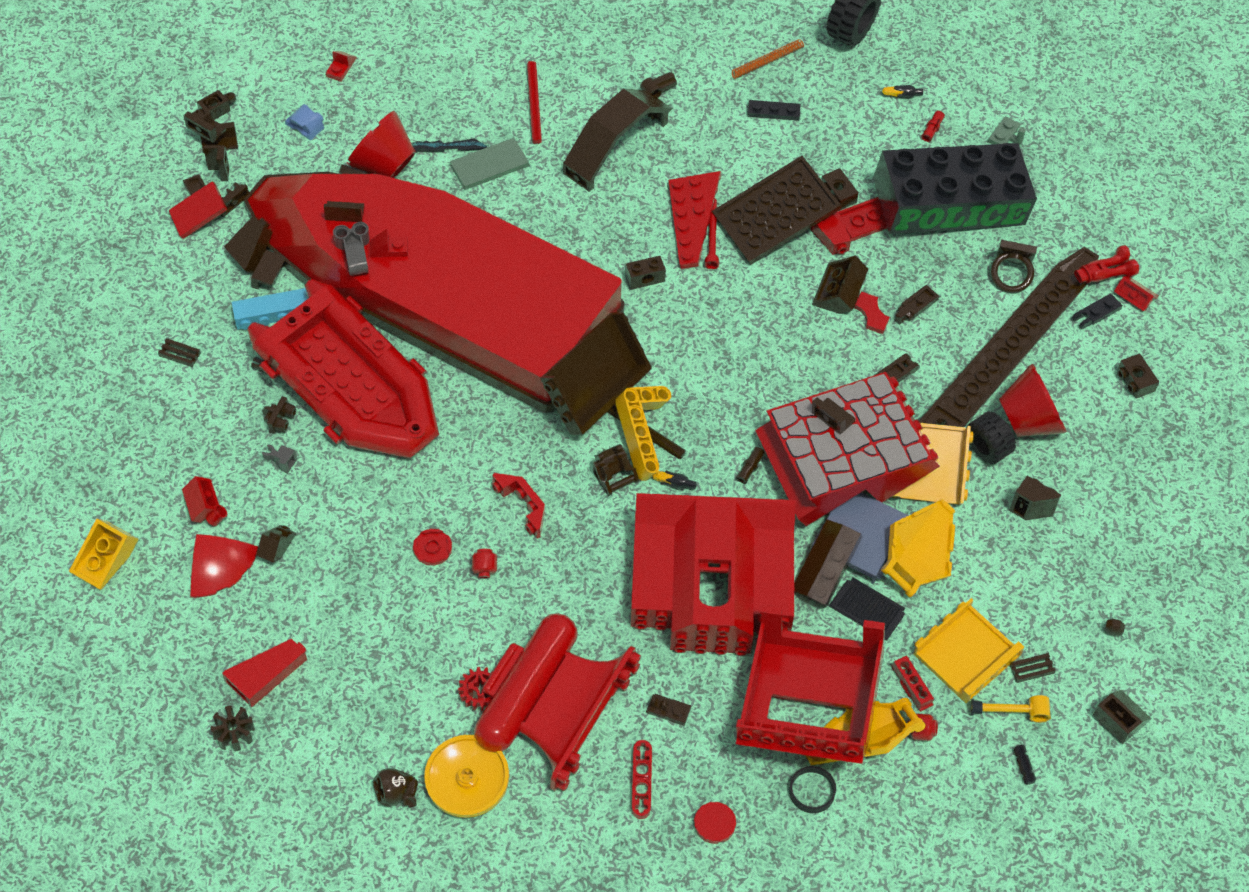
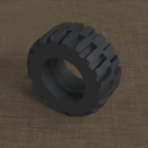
[826,0,881,46]

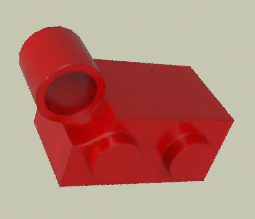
[182,476,228,526]

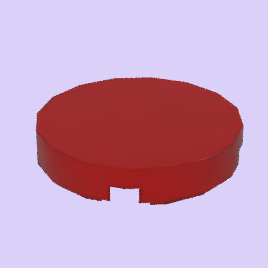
[413,528,452,566]
[694,802,736,844]

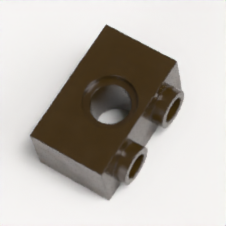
[821,168,859,211]
[625,255,666,290]
[1117,353,1159,399]

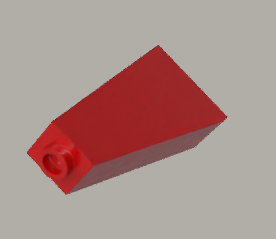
[809,211,851,255]
[222,638,307,707]

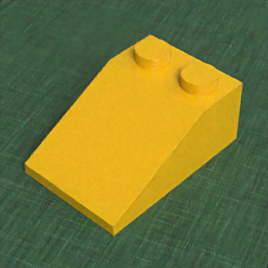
[69,518,139,590]

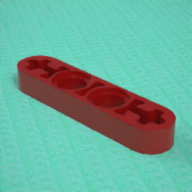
[632,740,652,819]

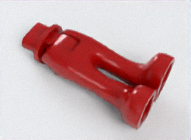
[1074,245,1139,283]

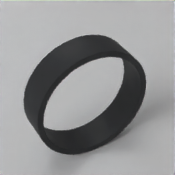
[789,766,836,813]

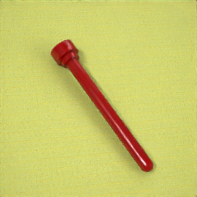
[705,199,719,269]

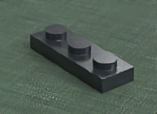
[748,100,801,121]

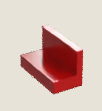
[1114,276,1159,311]

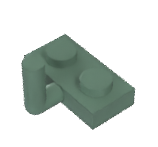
[988,116,1026,144]

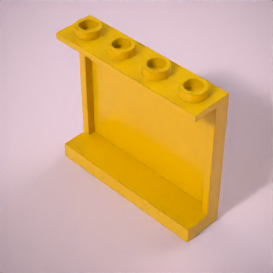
[892,423,973,505]
[913,598,1025,704]

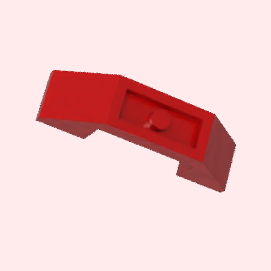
[491,473,545,539]

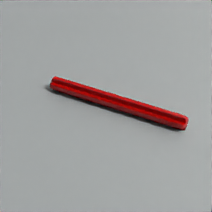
[527,61,542,144]

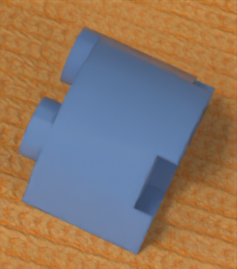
[285,104,324,141]

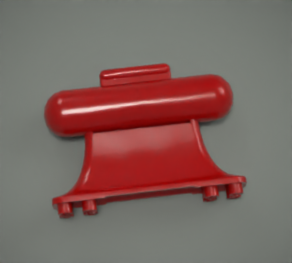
[474,613,641,791]

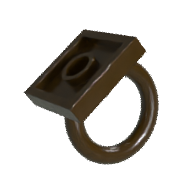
[990,239,1037,293]

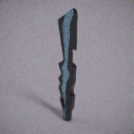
[411,138,487,152]

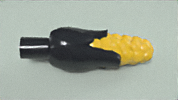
[882,85,923,99]
[652,470,697,489]

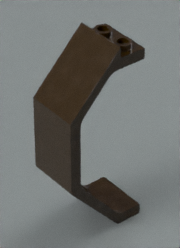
[563,88,673,192]

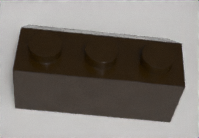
[812,255,868,314]

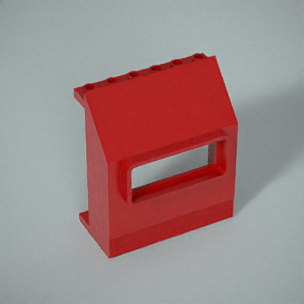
[735,605,885,764]

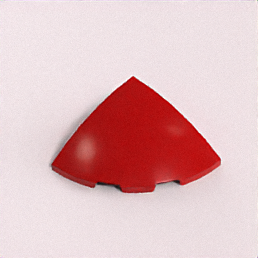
[190,534,258,598]

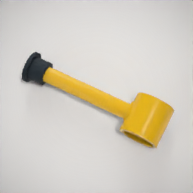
[971,695,1051,723]

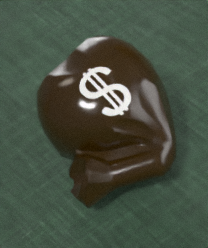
[373,768,418,808]

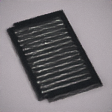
[829,577,905,641]

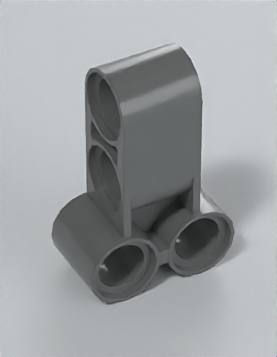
[333,222,370,276]

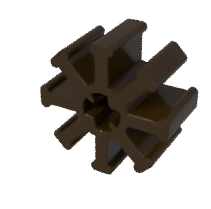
[210,705,255,752]

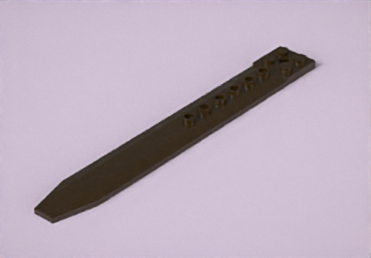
[919,246,1099,427]

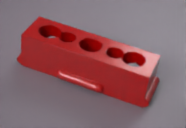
[891,655,934,712]

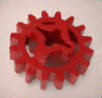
[458,667,493,711]

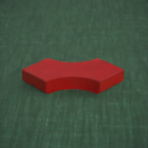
[855,291,890,334]

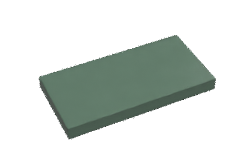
[450,138,529,190]

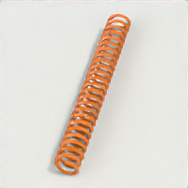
[732,39,804,79]

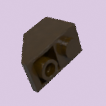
[256,525,296,563]

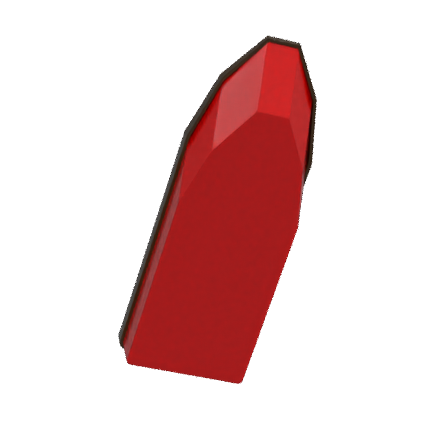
[243,171,625,413]

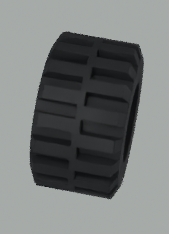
[967,411,1016,464]

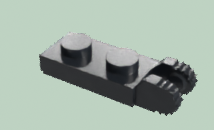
[1072,293,1123,329]

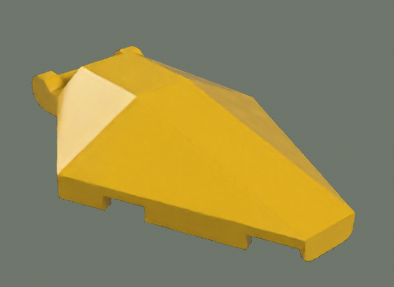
[881,499,955,598]
[805,698,925,765]

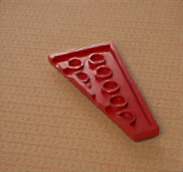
[668,171,721,269]

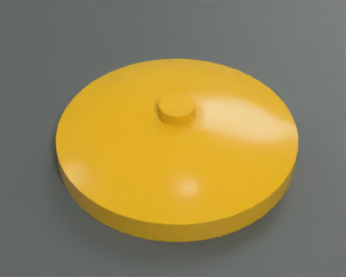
[424,735,509,818]

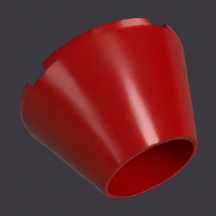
[347,111,416,178]
[999,364,1067,437]

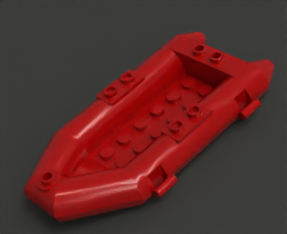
[247,279,439,459]

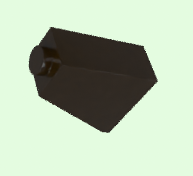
[224,215,273,275]

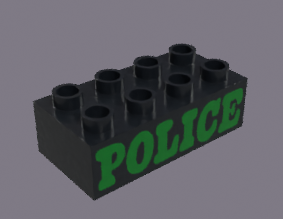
[873,143,1037,234]

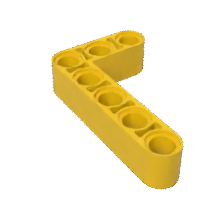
[615,386,671,481]

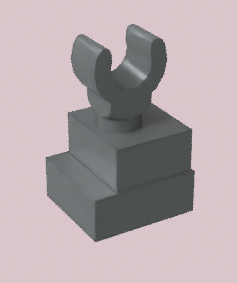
[262,445,298,474]

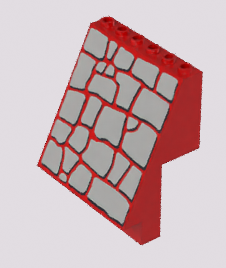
[755,372,940,526]

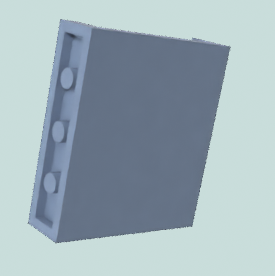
[811,493,909,585]

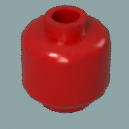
[471,548,498,579]
[907,713,938,741]

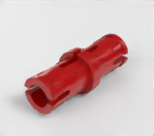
[921,110,945,142]

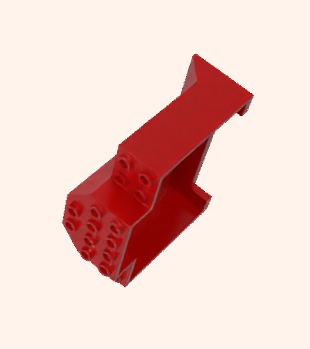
[631,493,796,656]

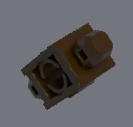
[192,90,236,120]

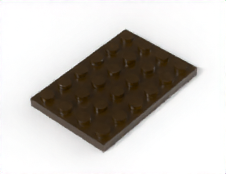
[712,155,842,265]

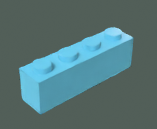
[232,288,307,330]

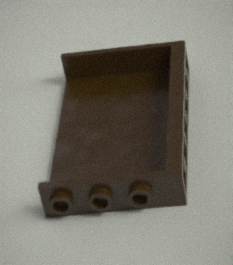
[540,312,652,435]

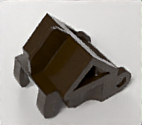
[593,444,639,496]

